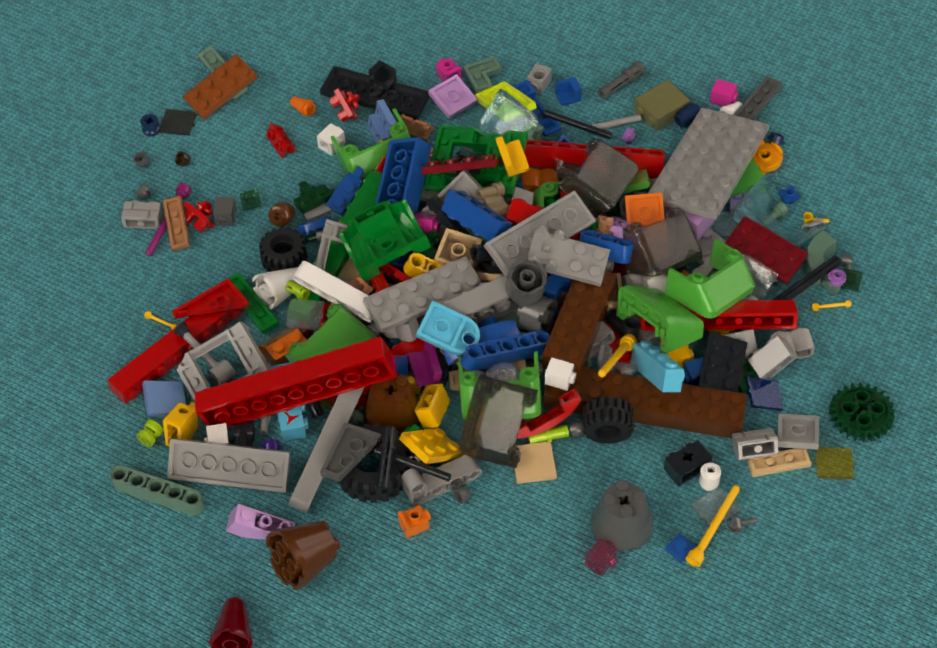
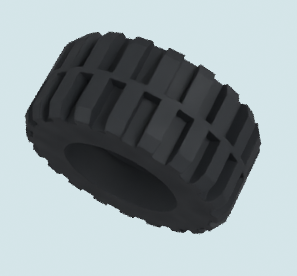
[337,423,411,503]

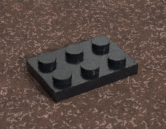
[697,331,748,392]

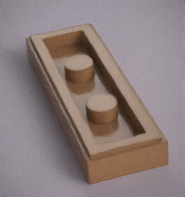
[163,196,191,252]

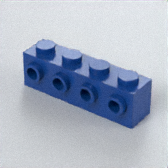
[441,190,513,242]

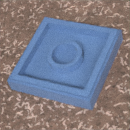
[142,380,186,417]

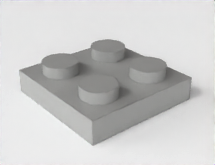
[778,414,819,450]

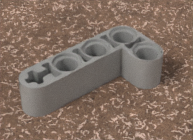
[402,454,482,506]

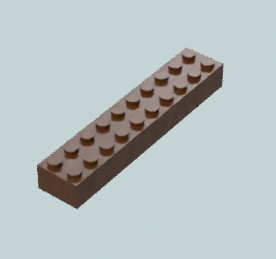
[544,368,747,439]

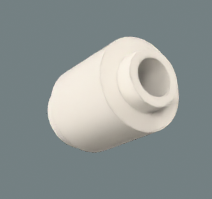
[699,463,721,491]

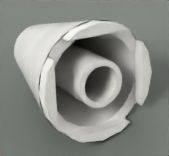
[252,267,298,310]

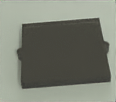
[159,109,196,136]

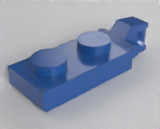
[326,166,364,216]

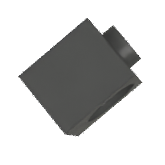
[213,196,237,226]

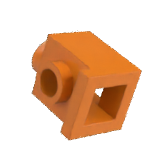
[397,505,431,538]

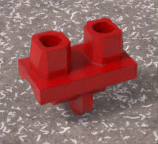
[329,88,360,122]
[183,201,215,233]

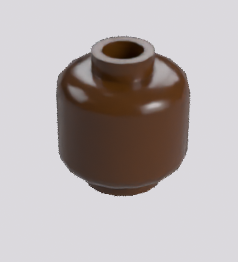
[268,201,295,227]

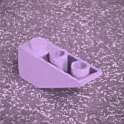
[226,504,295,540]

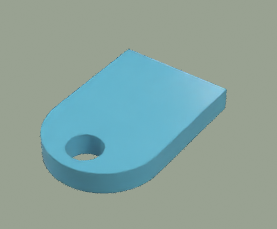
[415,301,480,355]

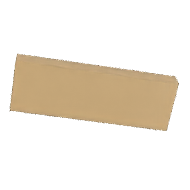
[746,448,811,477]

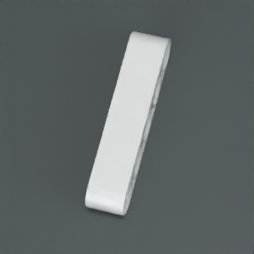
[292,261,373,322]

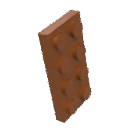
[182,54,258,120]

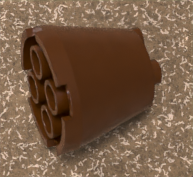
[363,374,421,434]
[266,521,340,591]

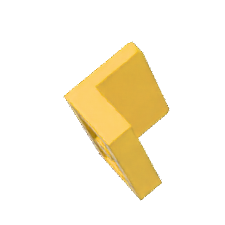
[495,136,530,177]

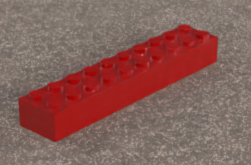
[195,336,397,428]

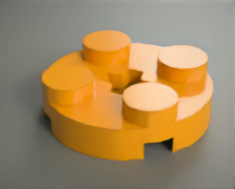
[753,140,783,174]

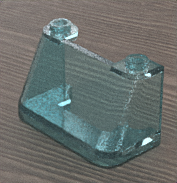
[461,89,539,159]

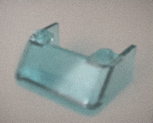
[731,172,826,249]

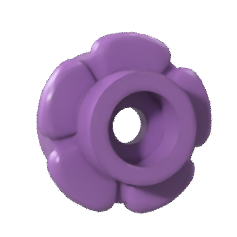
[621,127,636,144]
[827,269,847,287]

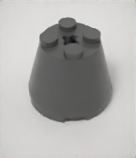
[591,480,653,552]

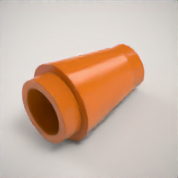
[290,96,316,116]

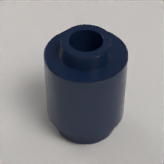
[674,103,700,128]

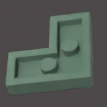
[463,56,502,94]

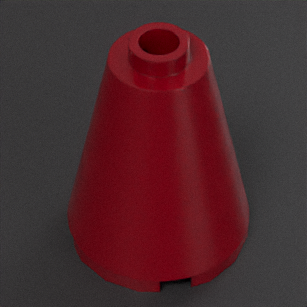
[209,597,253,648]

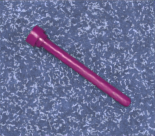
[145,183,192,256]

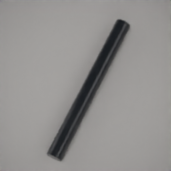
[544,110,613,140]
[374,447,452,482]

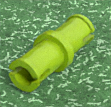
[528,424,569,444]

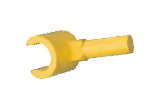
[803,212,829,224]

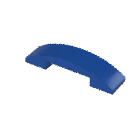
[513,80,561,137]
[442,320,520,366]

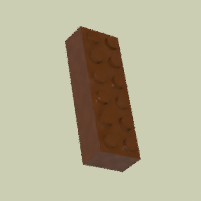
[542,271,616,378]

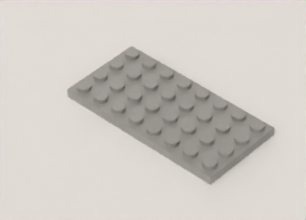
[648,108,769,220]

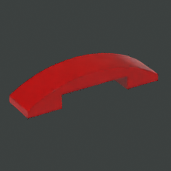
[505,388,581,439]

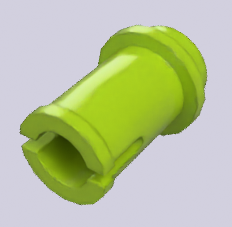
[286,280,310,300]

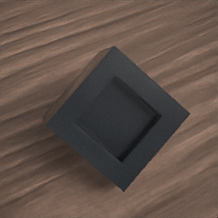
[369,60,397,91]

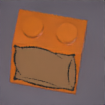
[257,327,307,366]

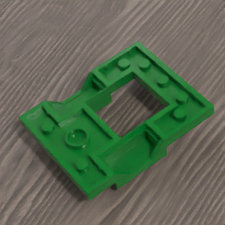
[423,125,528,198]

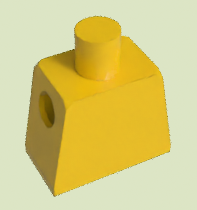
[163,402,198,447]

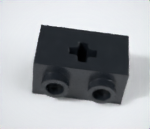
[664,440,713,487]

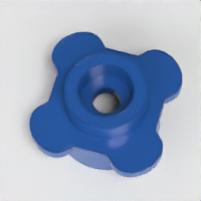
[778,186,800,204]

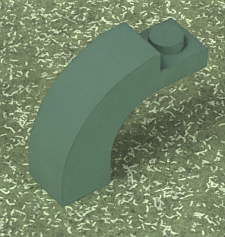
[805,230,841,295]

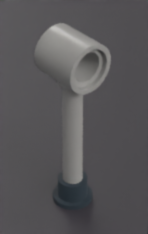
[173,322,236,386]

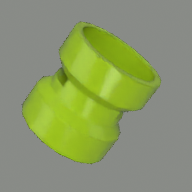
[136,419,164,447]

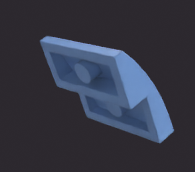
[367,99,397,144]

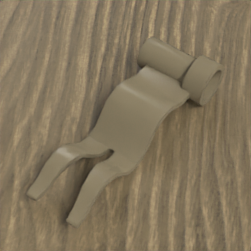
[476,182,512,228]

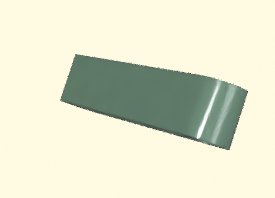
[110,465,204,516]

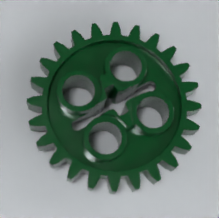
[829,382,895,442]

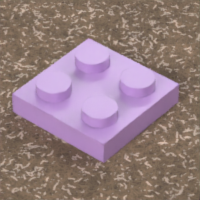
[428,74,478,119]

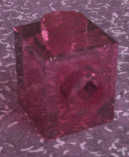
[585,538,618,577]

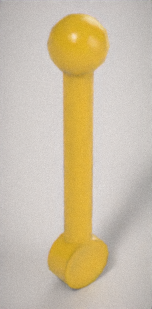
[812,300,852,311]
[144,311,178,330]

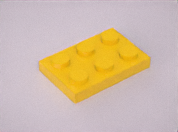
[399,428,464,464]

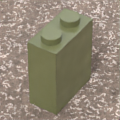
[634,80,690,131]

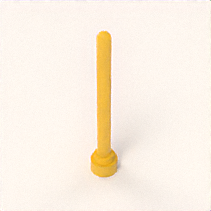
[598,334,637,377]
[686,485,740,567]

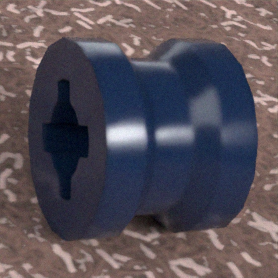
[140,114,160,137]

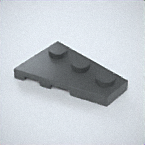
[320,422,383,482]

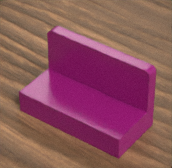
[407,342,442,387]

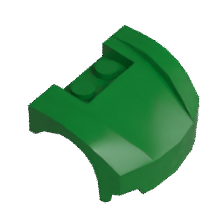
[339,199,431,281]

